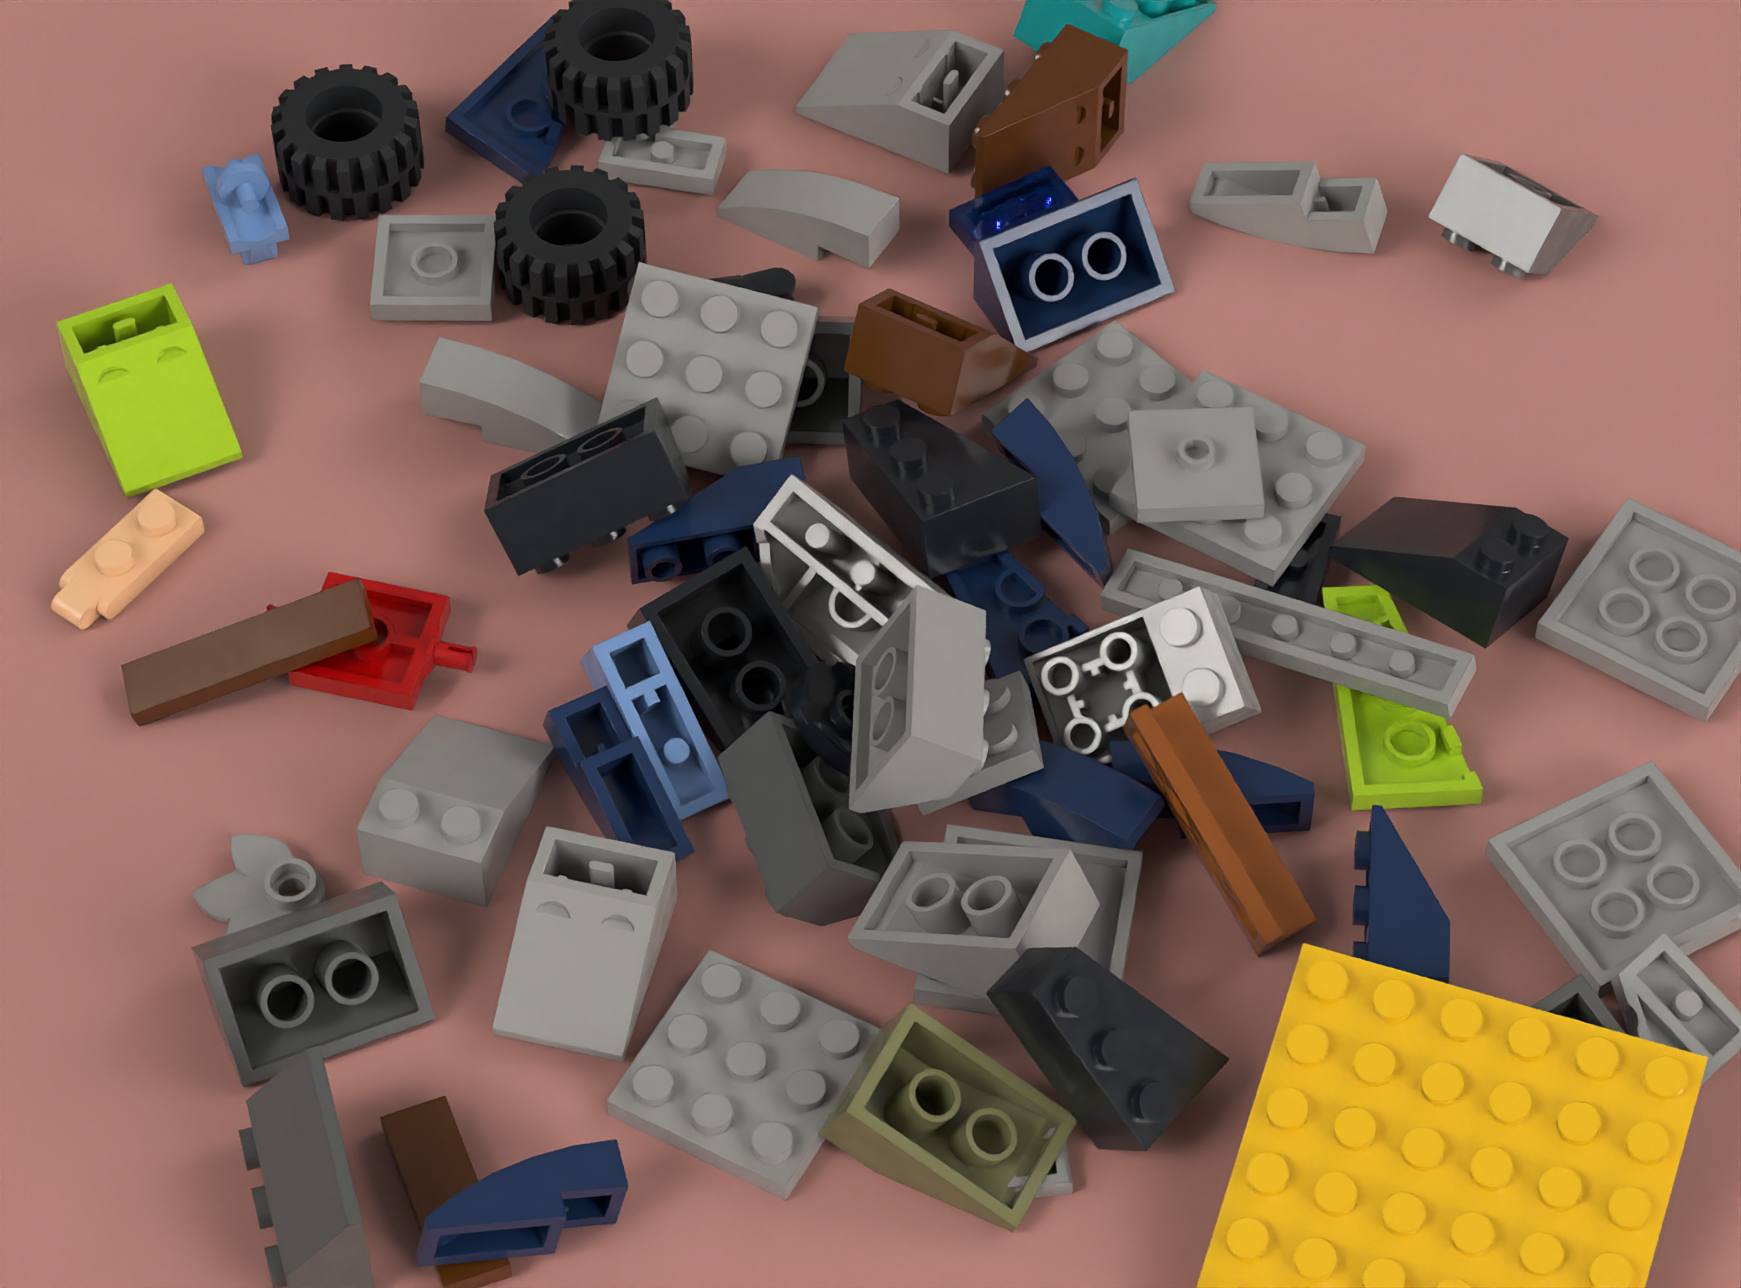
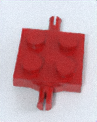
[265,572,477,711]

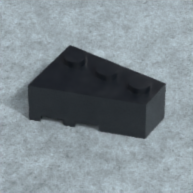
[842,399,1043,579]
[986,947,1230,1151]

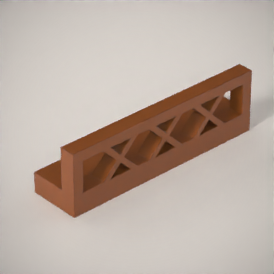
[1123,692,1317,956]

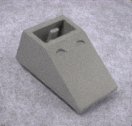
[795,30,1004,174]
[1023,586,1262,766]
[492,826,678,1062]

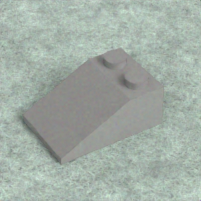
[356,714,556,908]
[847,841,1100,1001]

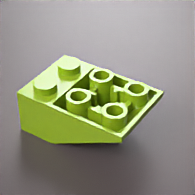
[56,283,243,499]

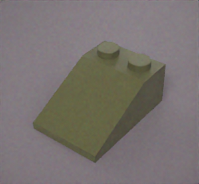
[818,1002,1077,1232]

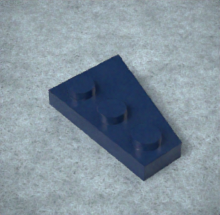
[445,14,567,184]
[938,550,1089,708]

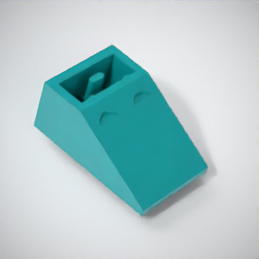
[1013,0,1217,84]

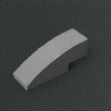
[1189,161,1388,254]
[717,169,899,269]
[419,337,603,453]

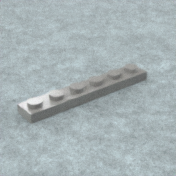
[1100,548,1477,719]

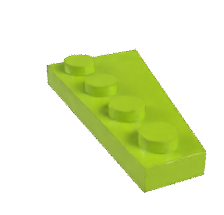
[1320,585,1484,811]

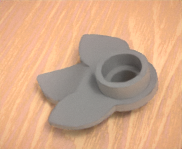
[193,834,326,935]

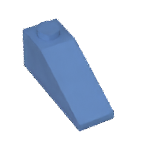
[580,621,730,821]

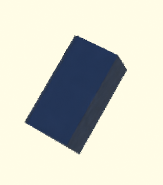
[973,178,1175,352]

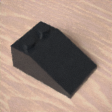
[1327,497,1569,649]
[627,546,819,753]

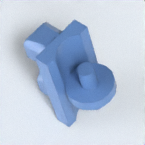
[202,153,289,265]

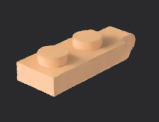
[51,488,205,630]

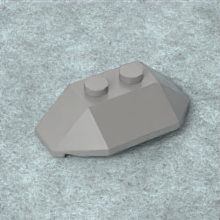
[753,474,953,666]

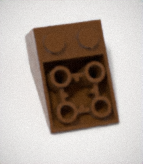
[971,23,1128,218]
[844,288,1038,417]

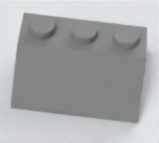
[849,585,991,813]

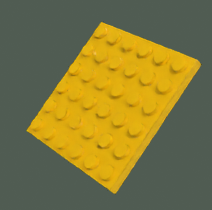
[1196,943,1708,1288]

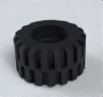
[544,0,694,141]
[270,64,424,221]
[494,165,647,325]

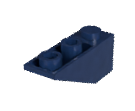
[627,456,807,585]
[1352,805,1450,984]

